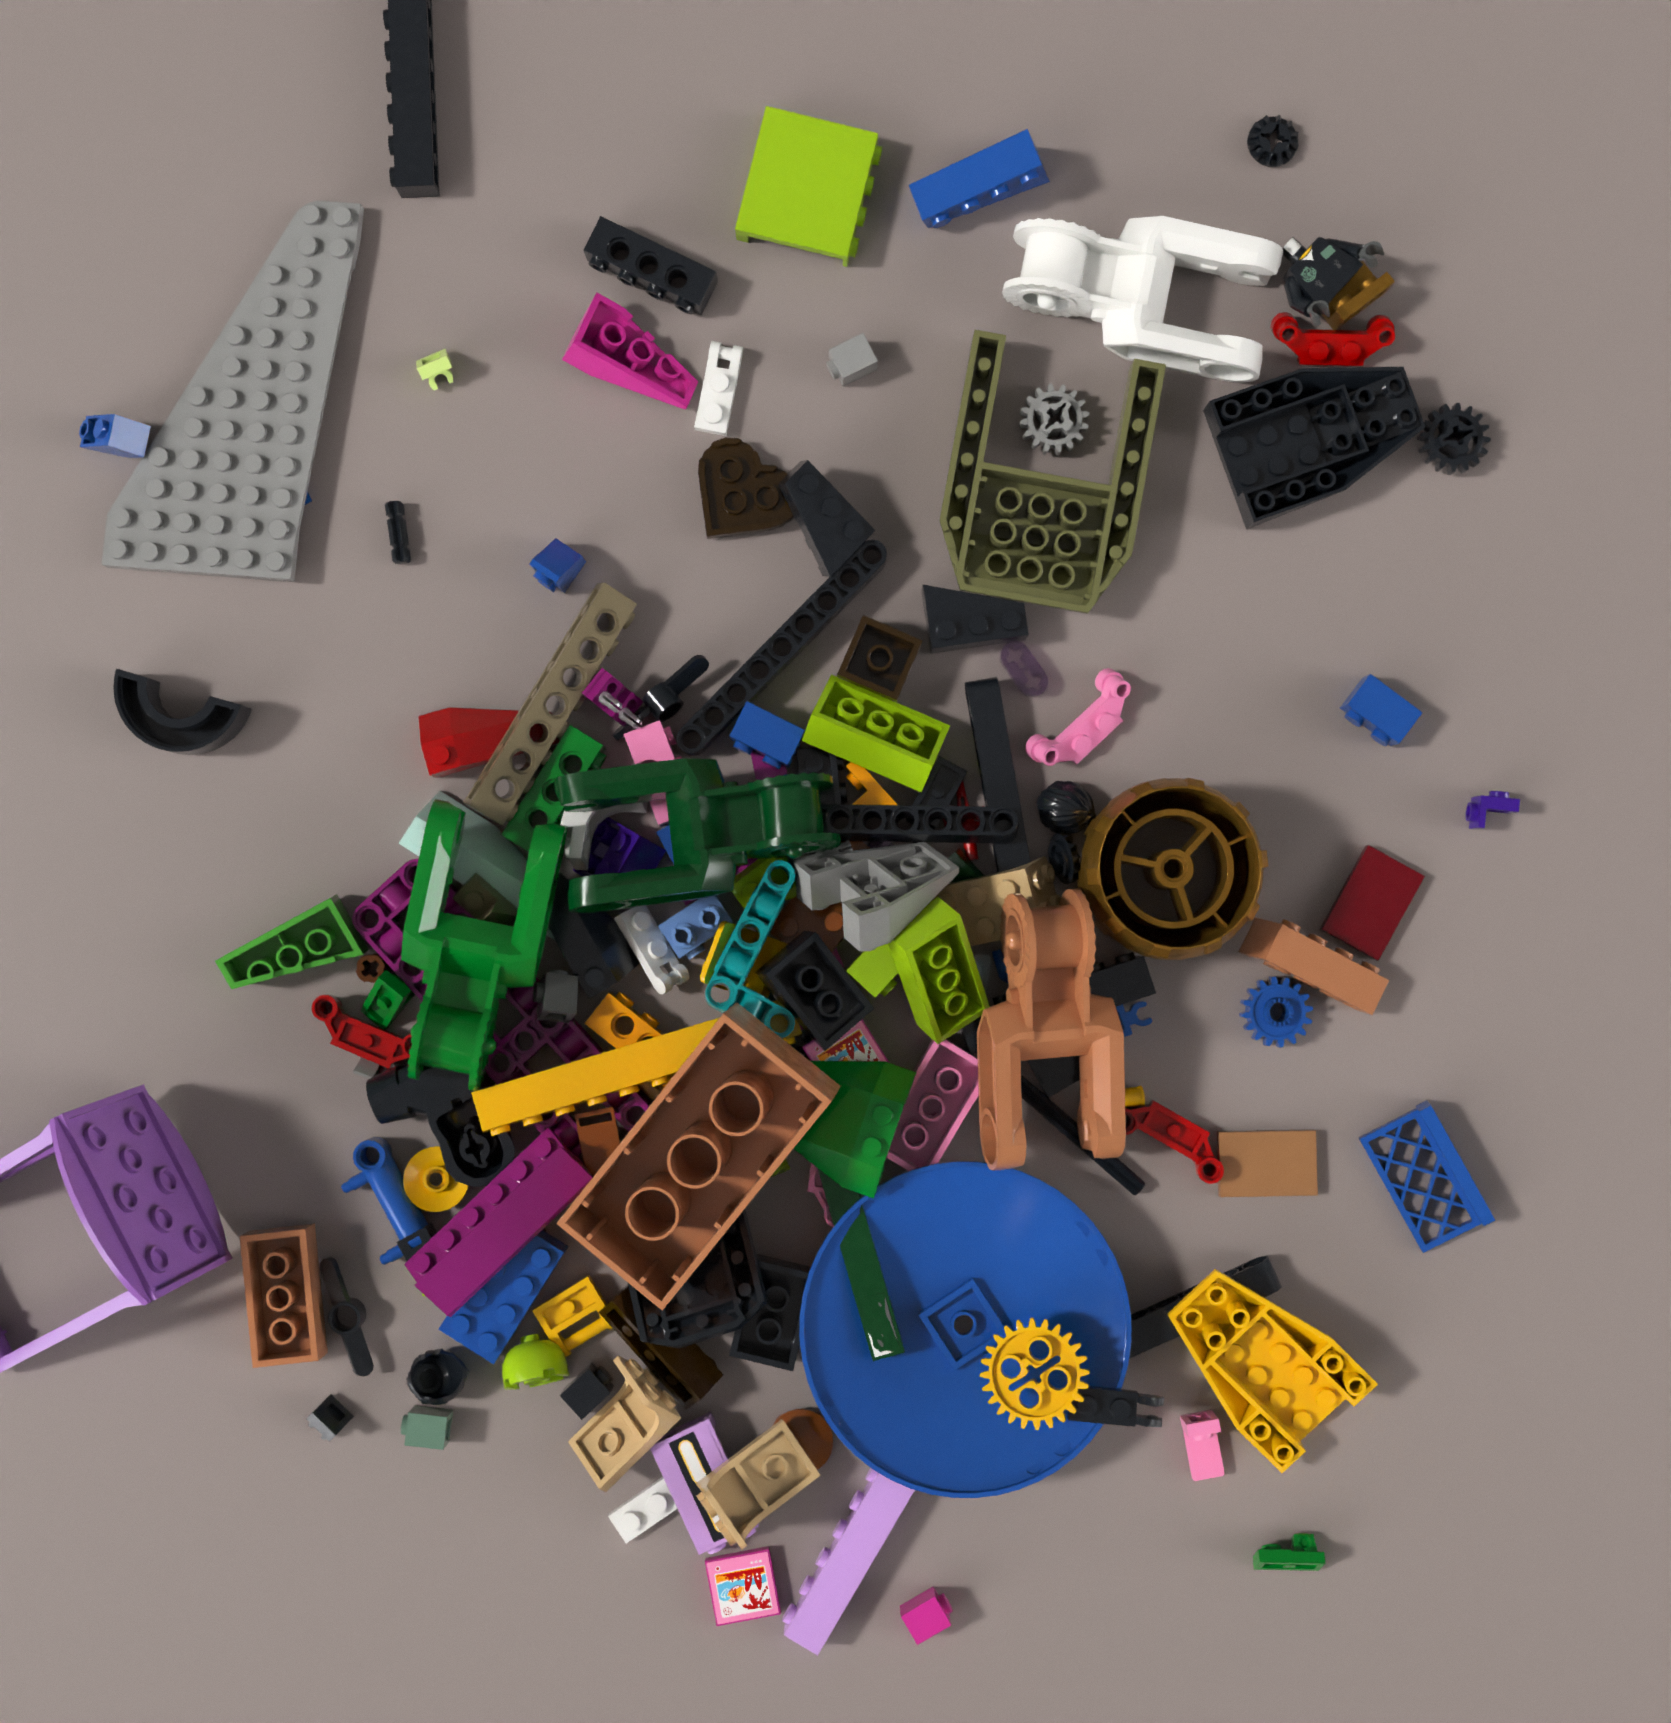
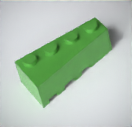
[215,894,369,989]

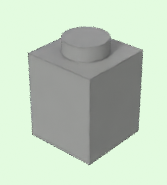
[826,333,878,386]

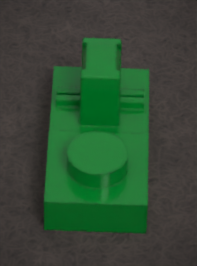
[1253,1533,1326,1571]

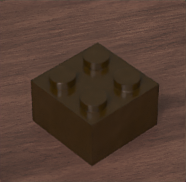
[837,615,923,702]

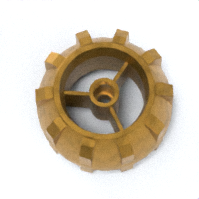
[1077,778,1269,960]

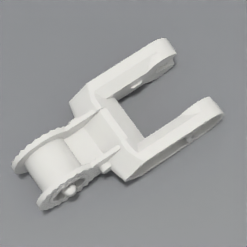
[1002,216,1283,383]

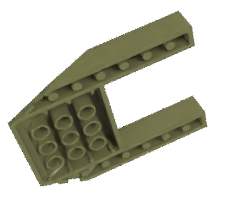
[939,330,1166,614]

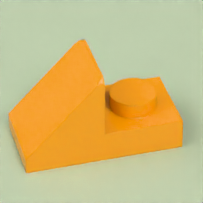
[845,762,898,805]

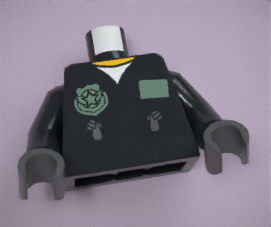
[1282,237,1385,326]

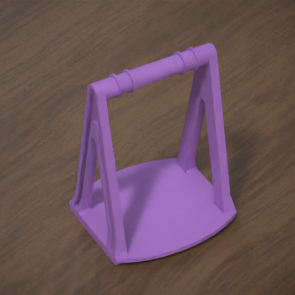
[0,1084,233,1373]

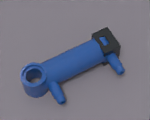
[341,1137,437,1265]

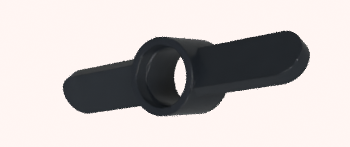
[612,655,709,741]
[319,1257,374,1377]

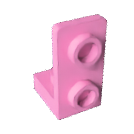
[1180,1410,1224,1481]

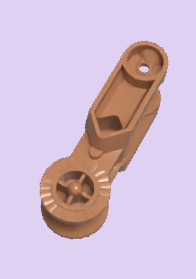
[977,889,1126,1171]

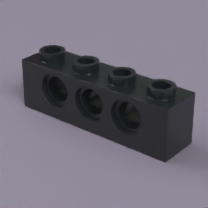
[583,216,718,315]

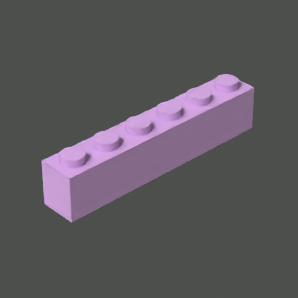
[782,1468,915,1656]

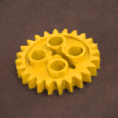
[980,1317,1090,1430]

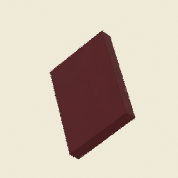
[1320,845,1425,961]

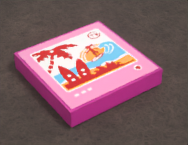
[802,1019,889,1062]
[705,1546,781,1626]

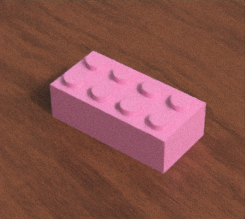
[887,1039,979,1171]

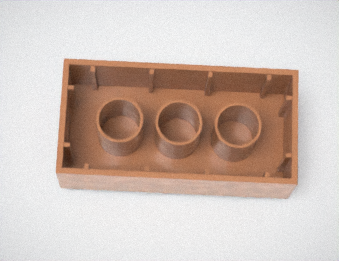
[556,1002,841,1311]

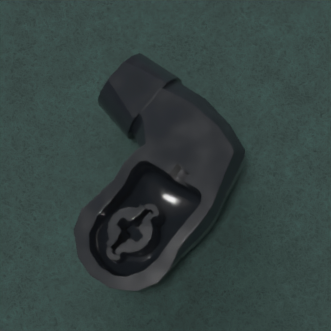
[366,1063,515,1187]

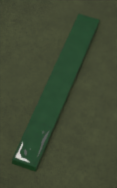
[818,1169,905,1361]

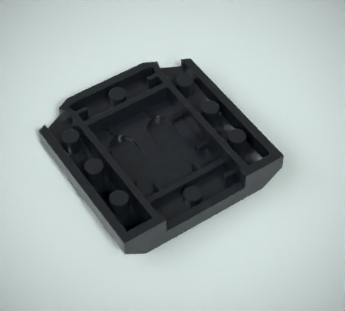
[628,1209,768,1349]

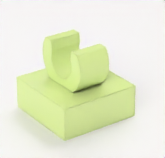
[416,349,453,390]

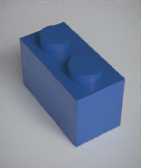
[1340,674,1423,746]
[729,701,805,769]

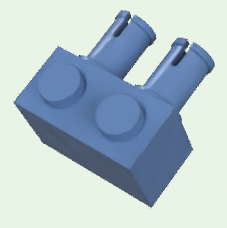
[658,895,735,960]

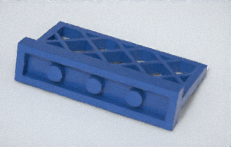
[1359,1100,1495,1253]

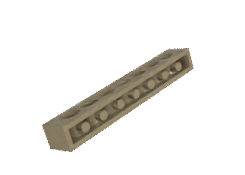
[463,582,637,826]

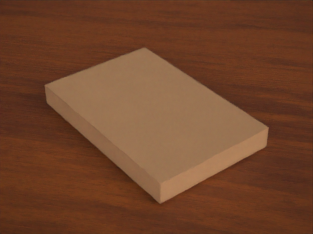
[1217,1129,1318,1197]

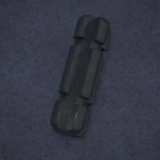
[385,501,411,564]

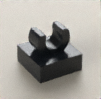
[307,1394,354,1442]

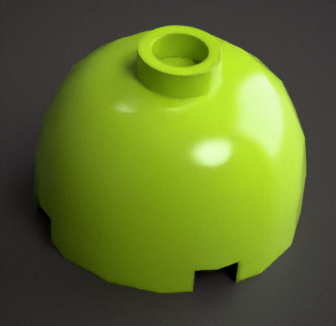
[502,1334,570,1390]

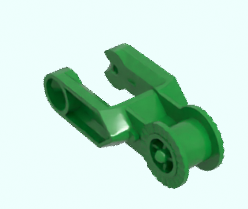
[401,799,567,1091]

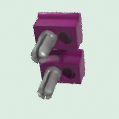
[582,668,643,729]

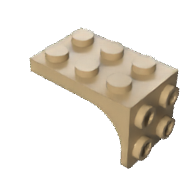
[933,856,1061,946]
[568,1355,681,1492]
[696,1419,821,1550]

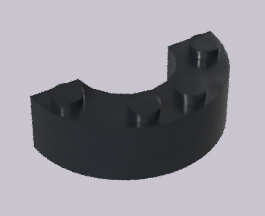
[113,668,252,755]

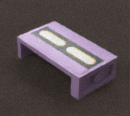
[651,1411,759,1555]

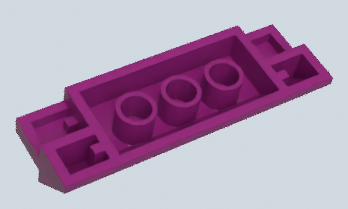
[404,1127,593,1317]

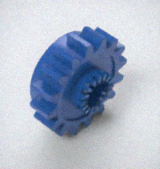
[1239,976,1313,1048]

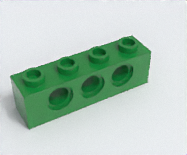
[501,725,607,852]

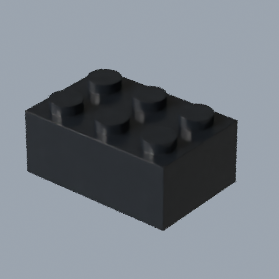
[729,1254,811,1371]

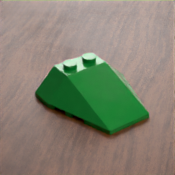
[794,1061,917,1198]

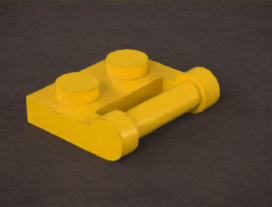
[532,1275,613,1357]

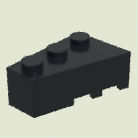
[778,460,875,577]
[921,585,1029,654]

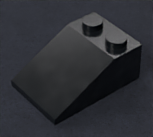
[755,931,874,1051]

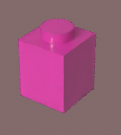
[900,1586,953,1645]

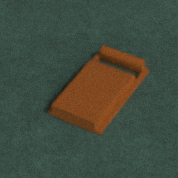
[574,1107,620,1176]

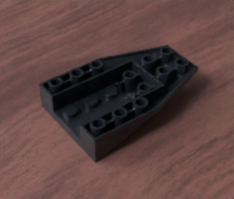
[1203,367,1426,530]

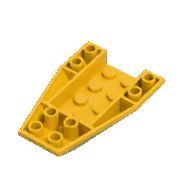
[1168,1269,1378,1473]

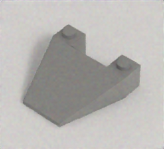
[795,842,959,952]

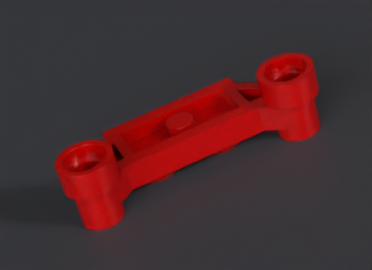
[1271,312,1396,366]
[312,995,412,1069]
[1125,1100,1224,1184]

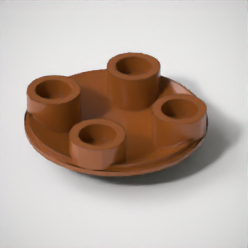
[772,1409,833,1470]

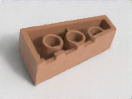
[1238,917,1389,1015]

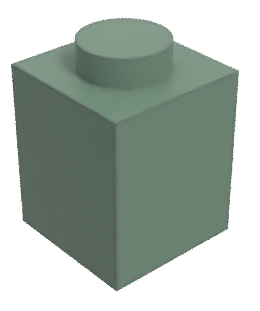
[401,1405,453,1450]

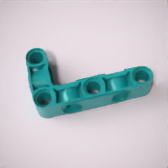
[705,860,795,1039]

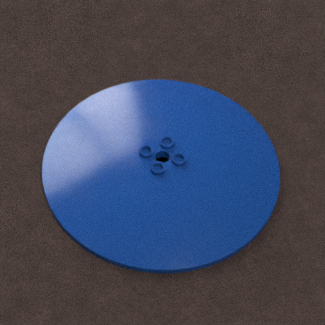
[799,1161,1131,1498]

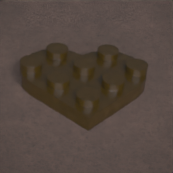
[698,437,794,539]

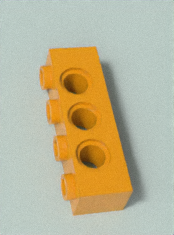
[584,991,675,1087]

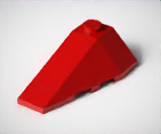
[419,707,559,778]

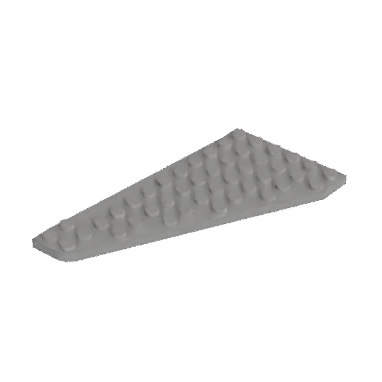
[102,201,364,582]

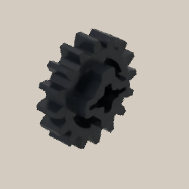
[1417,403,1491,475]

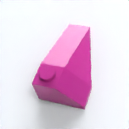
[562,292,698,410]

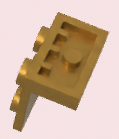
[1321,261,1395,330]

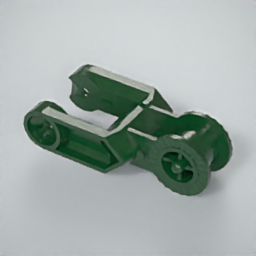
[554,758,841,913]

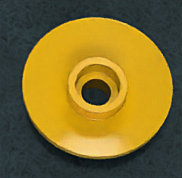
[403,1146,468,1212]

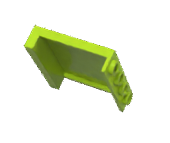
[735,106,883,267]

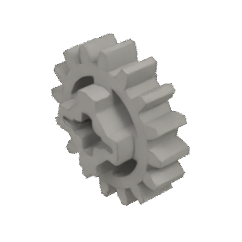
[1019,384,1090,456]

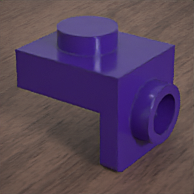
[1465,791,1520,830]

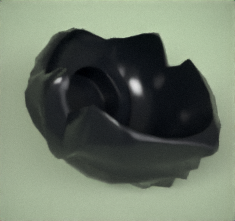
[1036,781,1096,835]
[406,1348,470,1405]

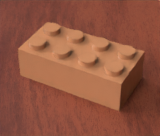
[240,1223,328,1368]

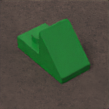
[360,970,415,1030]

